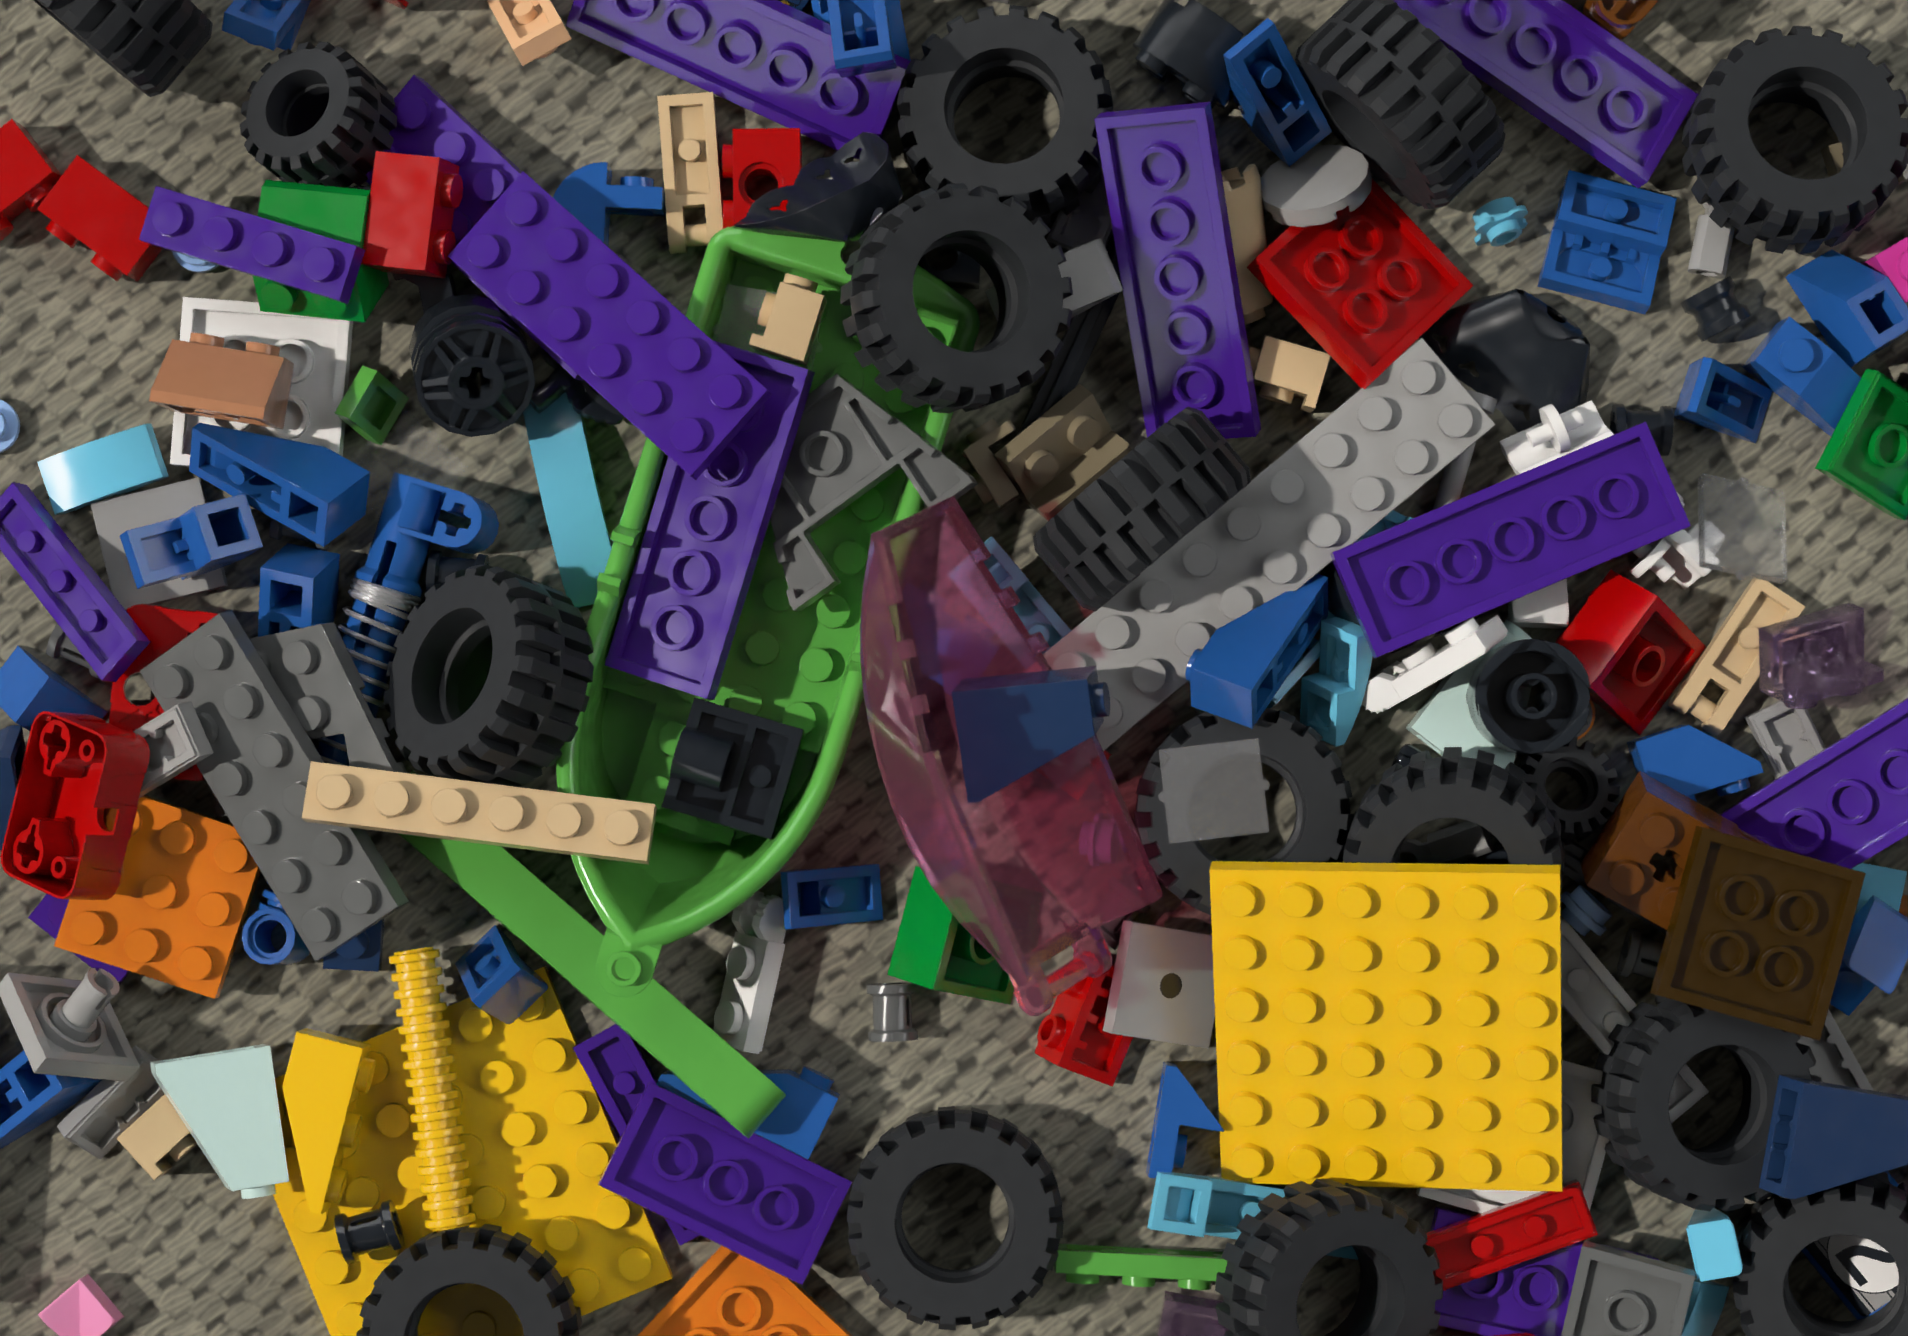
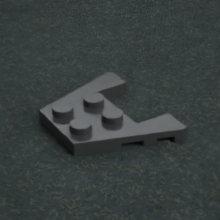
[770,374,978,612]
[215,622,408,818]

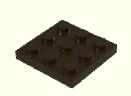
[1650,826,1866,1040]

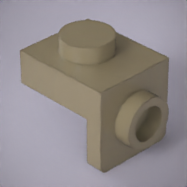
[963,418,1019,509]

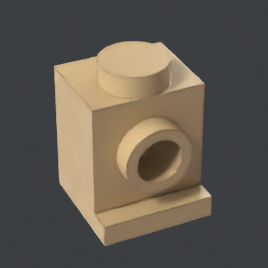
[749,273,827,365]
[1249,336,1330,413]
[116,1094,197,1180]

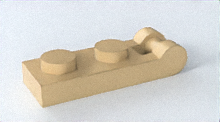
[657,92,723,254]
[1668,575,1805,737]

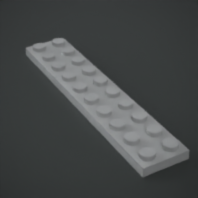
[1021,338,1495,788]

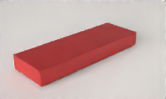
[1425,1179,1598,1291]

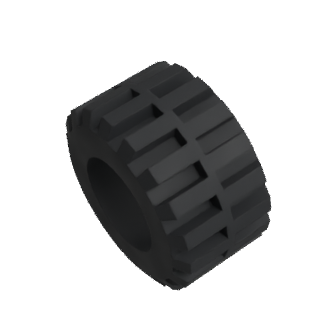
[240,41,397,188]

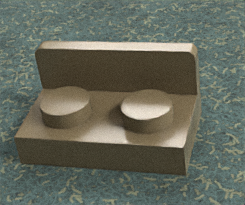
[995,384,1132,521]

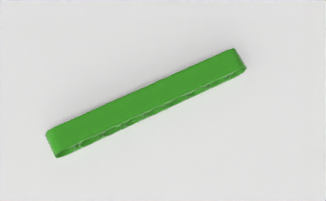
[398,770,786,1139]

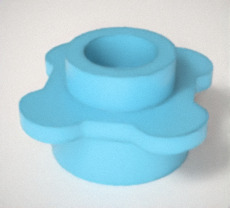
[1473,197,1528,246]

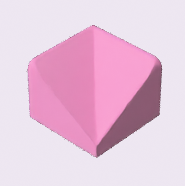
[38,1274,124,1336]

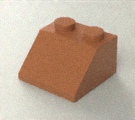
[149,333,294,429]

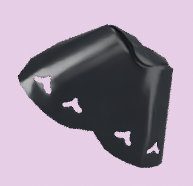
[733,132,904,242]
[1419,289,1590,433]

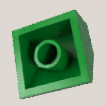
[253,180,389,322]
[887,866,1038,1005]

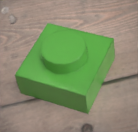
[335,366,409,445]

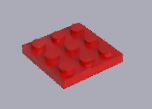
[1247,179,1474,389]

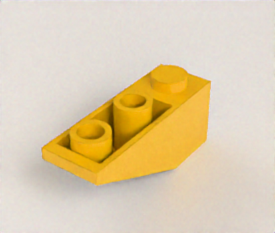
[282,1028,376,1215]

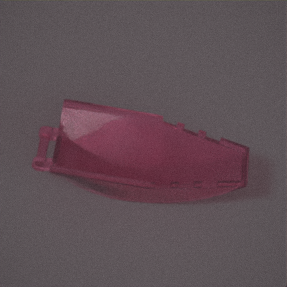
[860,496,1163,1016]

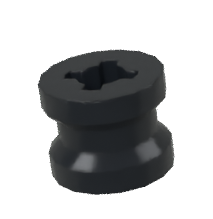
[1680,276,1752,342]

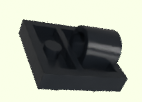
[661,697,805,840]

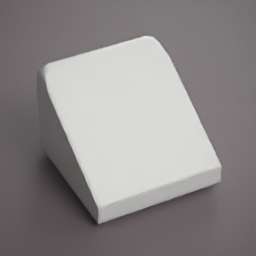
[1507,579,1569,629]

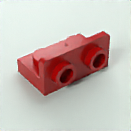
[1035,950,1133,1087]

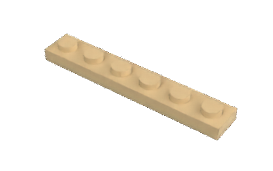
[302,761,657,865]

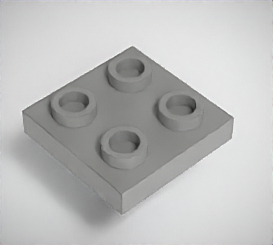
[0,968,140,1082]

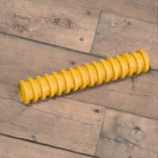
[388,947,476,1231]

